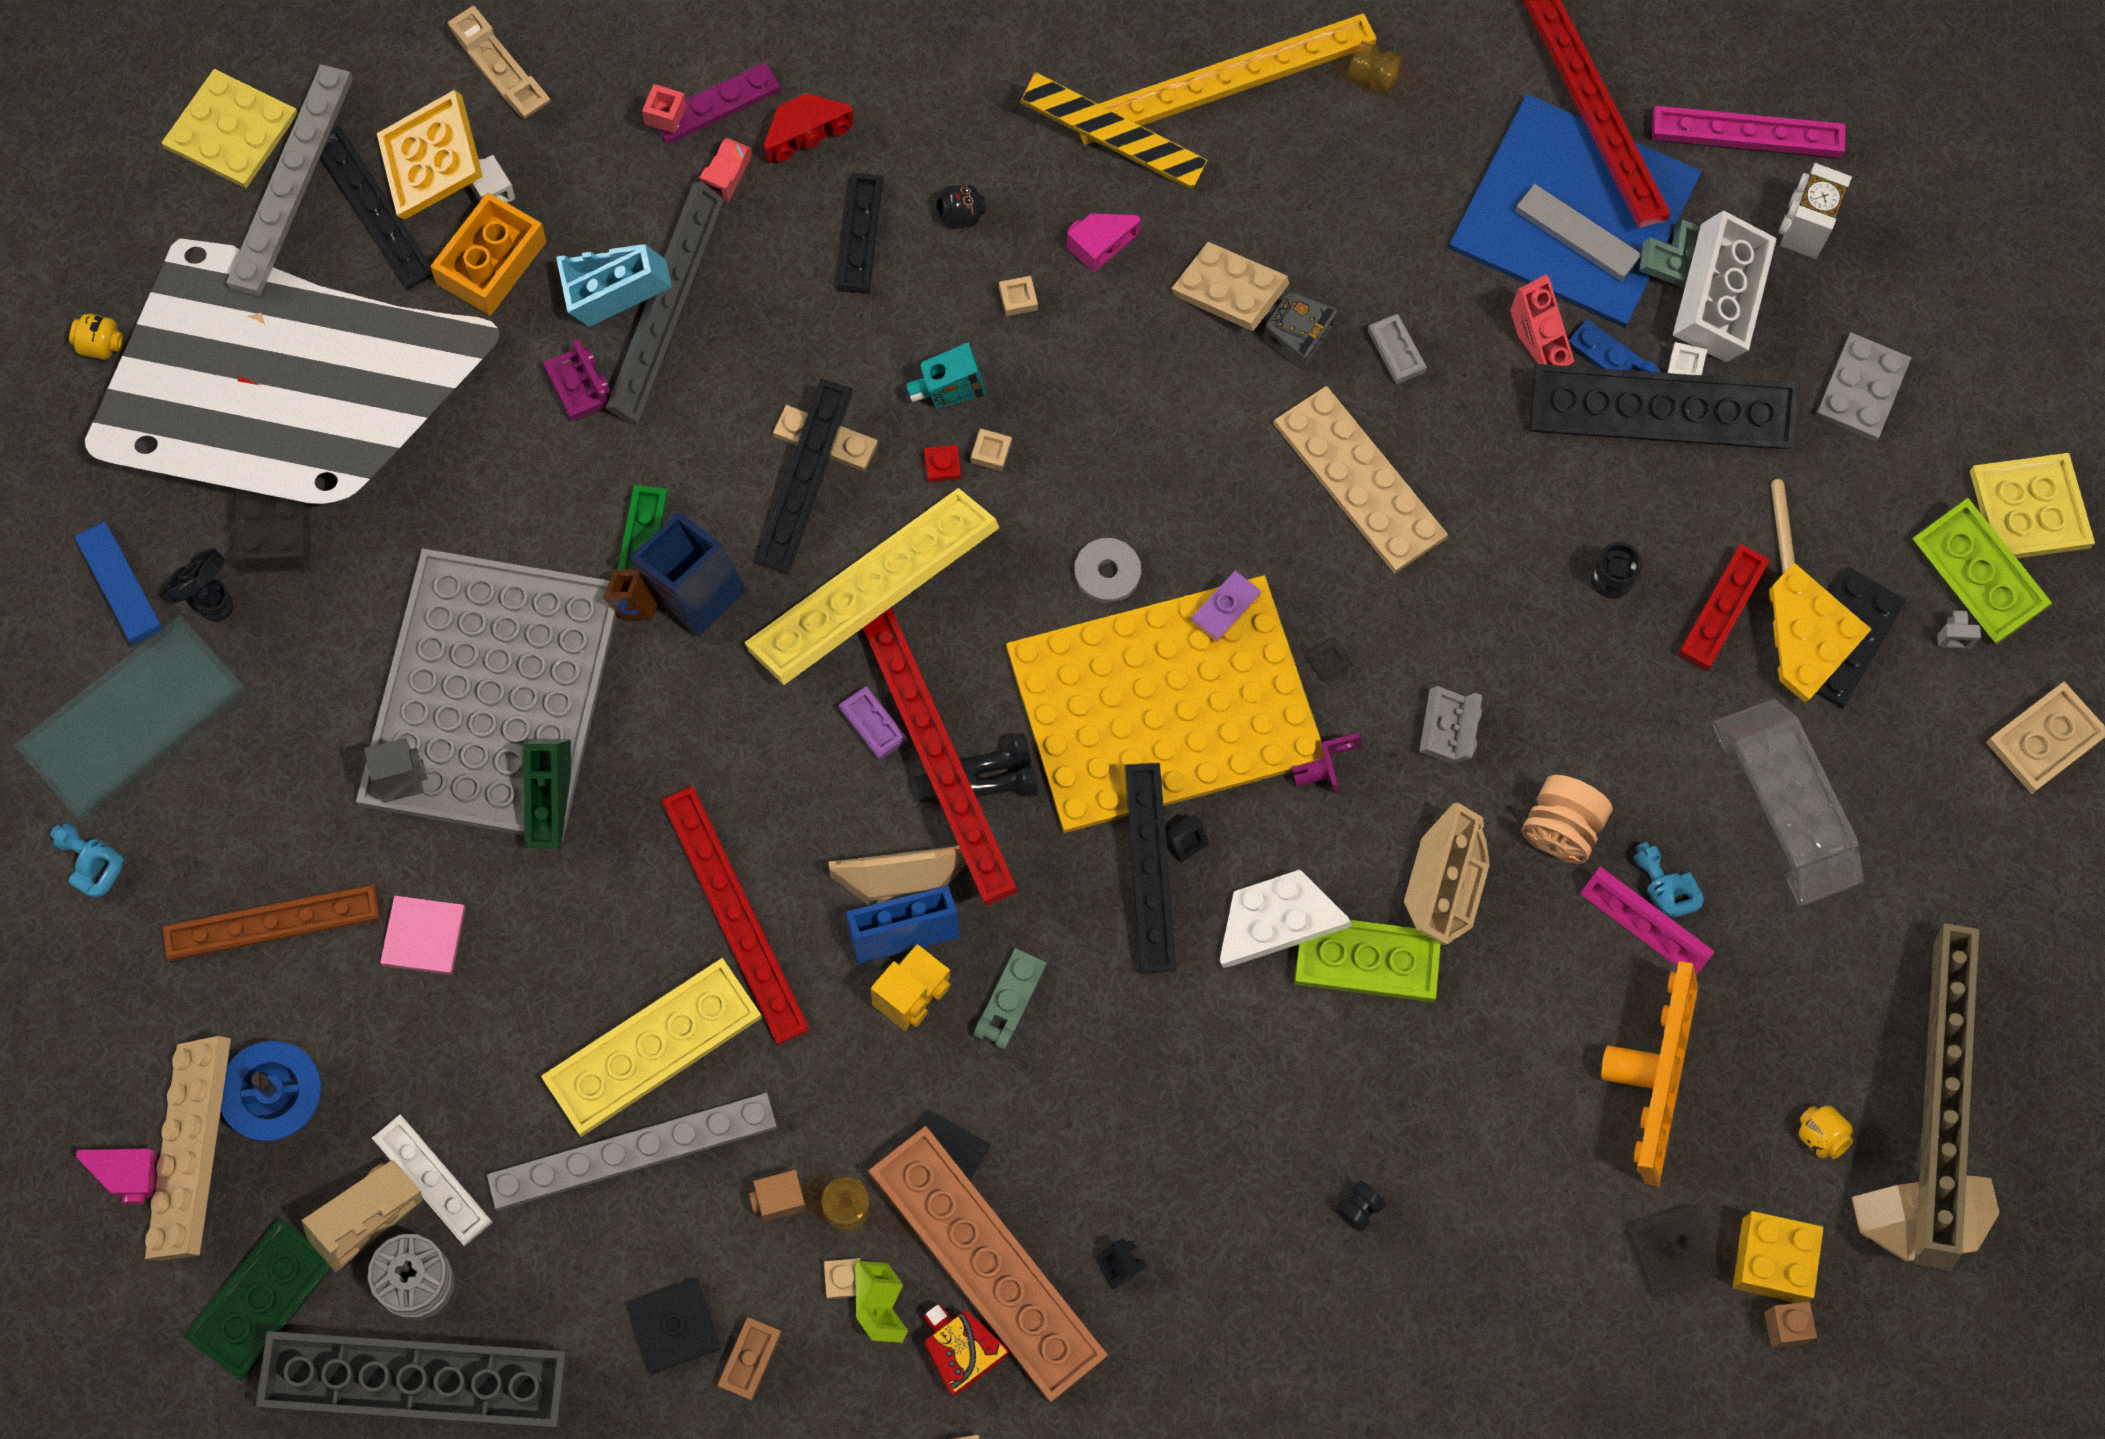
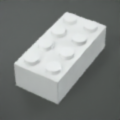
[1673,210,1777,362]

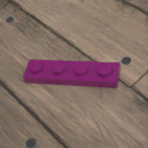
[657,62,781,145]

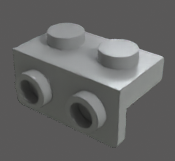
[1419,686,1482,764]

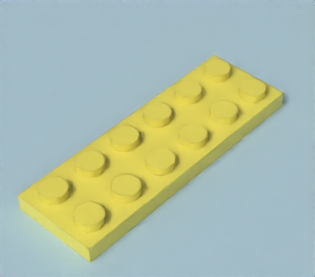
[541,958,762,1137]

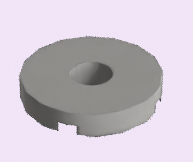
[1074,538,1141,603]

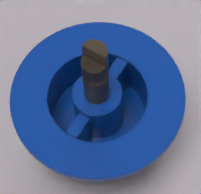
[221,1041,321,1141]

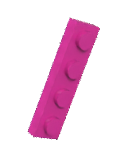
[1580,866,1715,975]

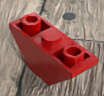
[764,93,854,164]

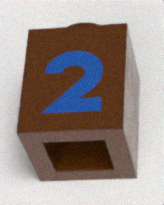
[603,569,660,621]

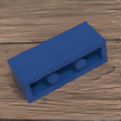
[846,885,960,964]

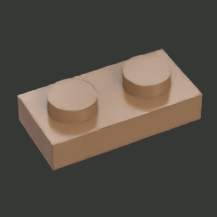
[717,1317,782,1402]

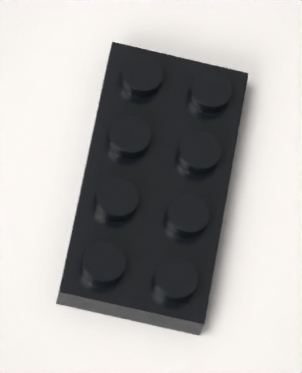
[1815,567,1907,709]

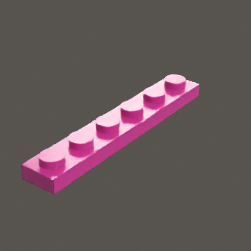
[1652,106,1845,158]

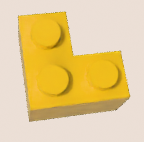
[871,944,951,1031]

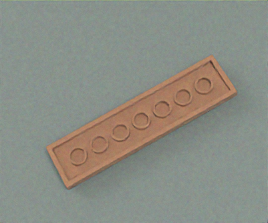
[868,1126,1108,1403]

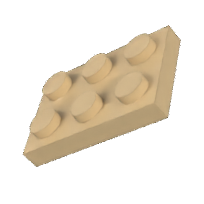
[1171,242,1289,331]
[1986,681,2105,794]

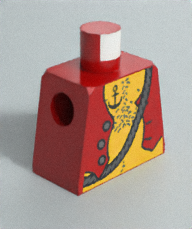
[924,1304,1009,1399]

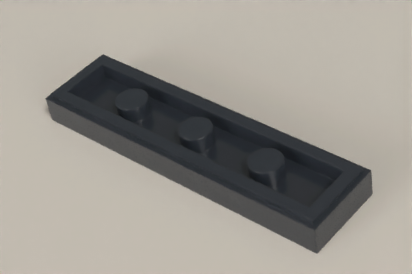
[837,173,883,294]

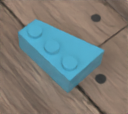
[556,244,672,327]

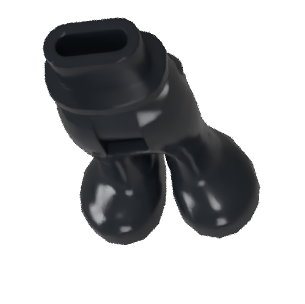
[914,732,1038,804]

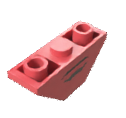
[1510,274,1575,366]

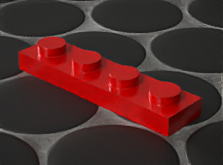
[1678,543,1770,671]

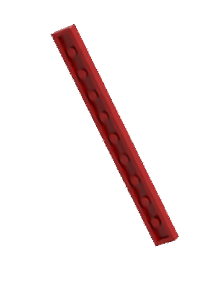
[1522,0,1671,228]
[863,608,1018,907]

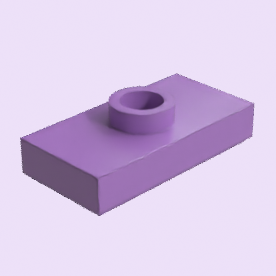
[1191,570,1261,642]
[839,686,907,761]

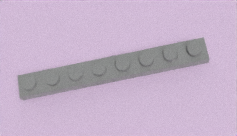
[226,64,353,297]
[487,1093,777,1211]

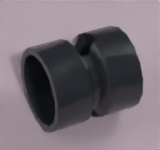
[1591,542,1643,599]

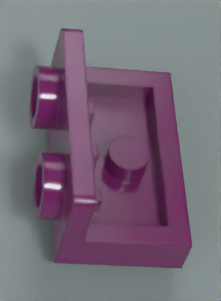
[543,339,610,422]

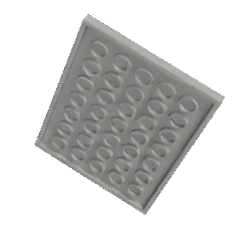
[356,548,617,842]

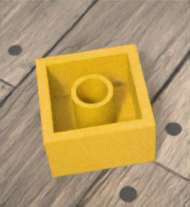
[1732,1211,1824,1303]

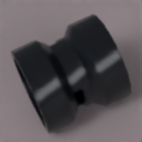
[193,579,234,622]
[1335,1181,1386,1232]

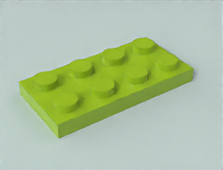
[1912,498,2052,645]
[1294,920,1441,1003]

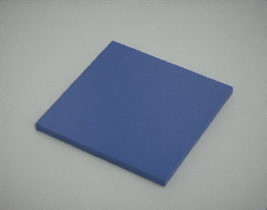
[1448,94,1702,328]

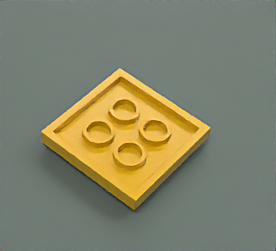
[377,90,483,220]

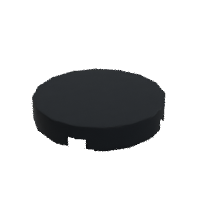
[163,548,225,603]

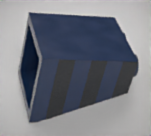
[629,512,746,637]

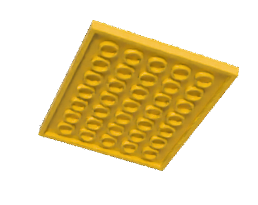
[1006,575,1324,834]

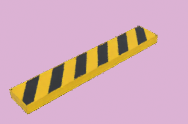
[1020,72,1207,190]

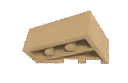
[302,1159,423,1272]

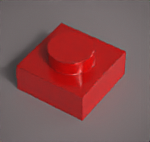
[924,445,961,482]

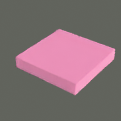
[380,896,465,975]

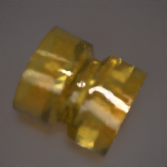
[1347,40,1404,96]
[822,1177,870,1233]

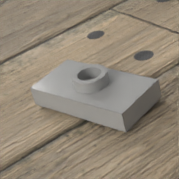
[1367,314,1427,384]

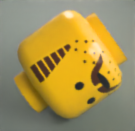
[1799,1105,1853,1159]

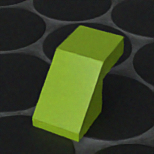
[855,1261,908,1343]

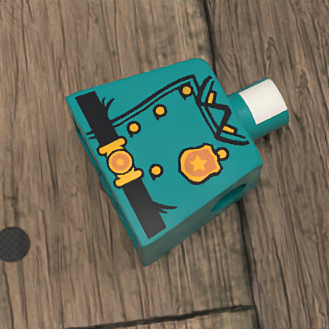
[906,342,987,408]

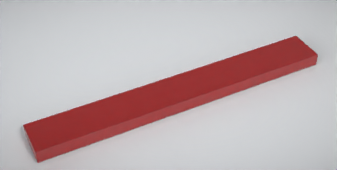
[661,786,810,1046]

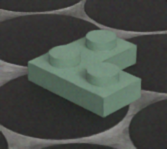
[1639,219,1701,288]

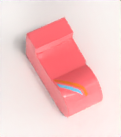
[700,138,752,203]

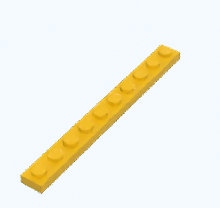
[1079,13,1377,145]

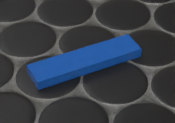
[74,521,164,645]

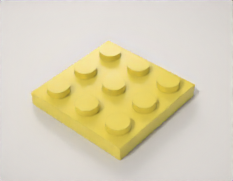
[161,69,298,188]
[1970,453,2095,558]

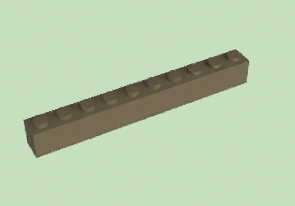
[1914,923,1979,1271]

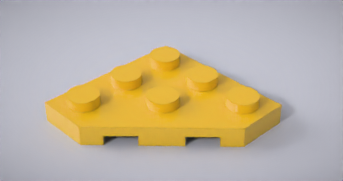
[1769,563,1872,703]

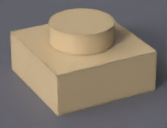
[999,276,1038,316]
[971,429,1012,472]
[824,1258,861,1300]

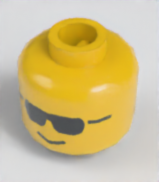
[69,313,123,360]

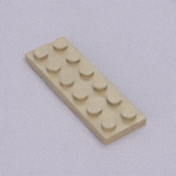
[1273,386,1448,574]
[145,1036,231,1261]

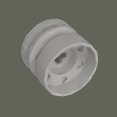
[368,1234,455,1320]

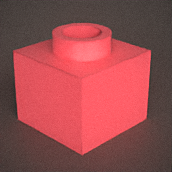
[642,84,686,133]

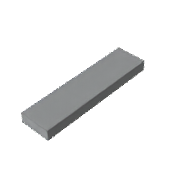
[1515,184,1642,282]

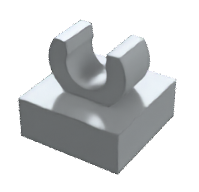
[1937,611,1981,649]

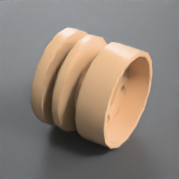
[1521,775,1613,864]

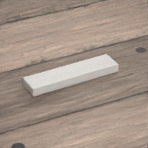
[372,1114,493,1246]

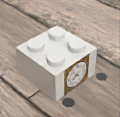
[1778,163,1852,259]

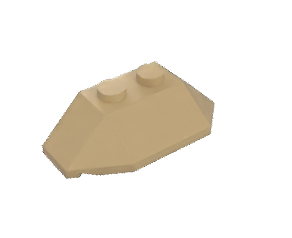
[1404,802,1490,945]
[829,845,966,906]
[1852,1175,1999,1262]

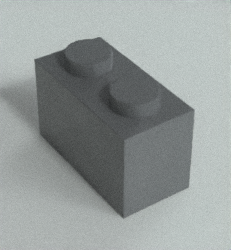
[364,738,428,803]

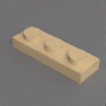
[773,405,878,472]

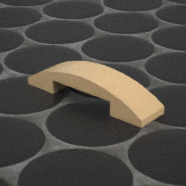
[448,5,551,119]

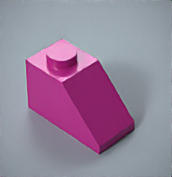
[1067,214,1141,273]
[76,1149,159,1206]

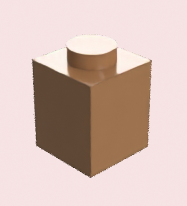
[749,1170,806,1222]
[1764,1302,1817,1349]

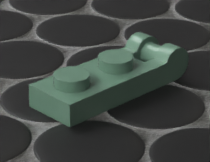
[973,948,1047,1051]

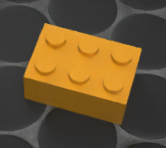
[430,192,547,316]

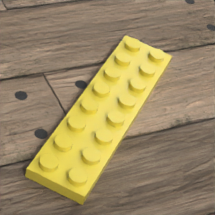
[744,488,999,685]

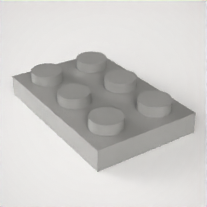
[1815,332,1912,442]

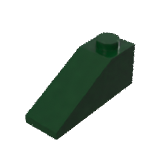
[523,738,571,849]

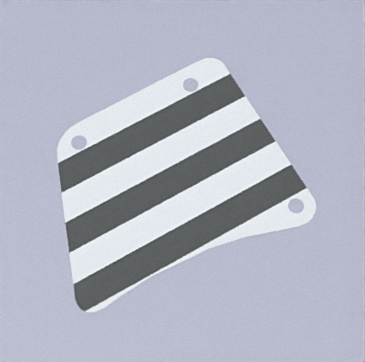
[85,239,500,504]

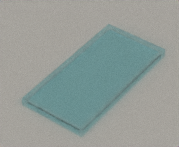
[13,615,246,821]

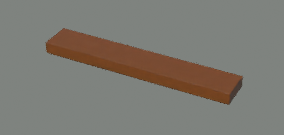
[162,884,381,962]

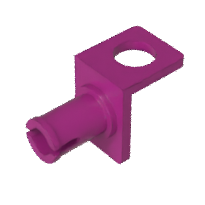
[1292,733,1362,794]

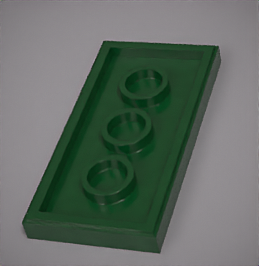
[183,1218,332,1381]

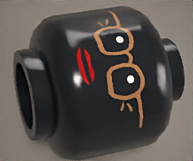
[936,185,986,228]

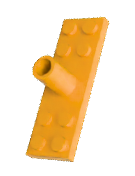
[1601,961,1699,1187]

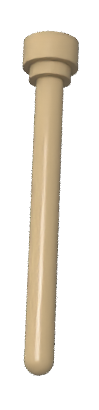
[1771,479,1795,573]

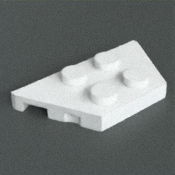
[1220,870,1352,968]

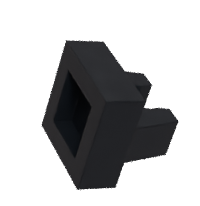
[1165,813,1209,862]
[1095,1239,1146,1289]

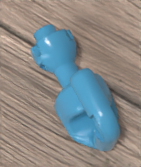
[50,823,125,898]
[1633,842,1704,917]

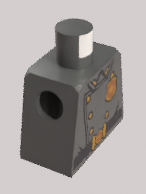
[1262,292,1338,371]

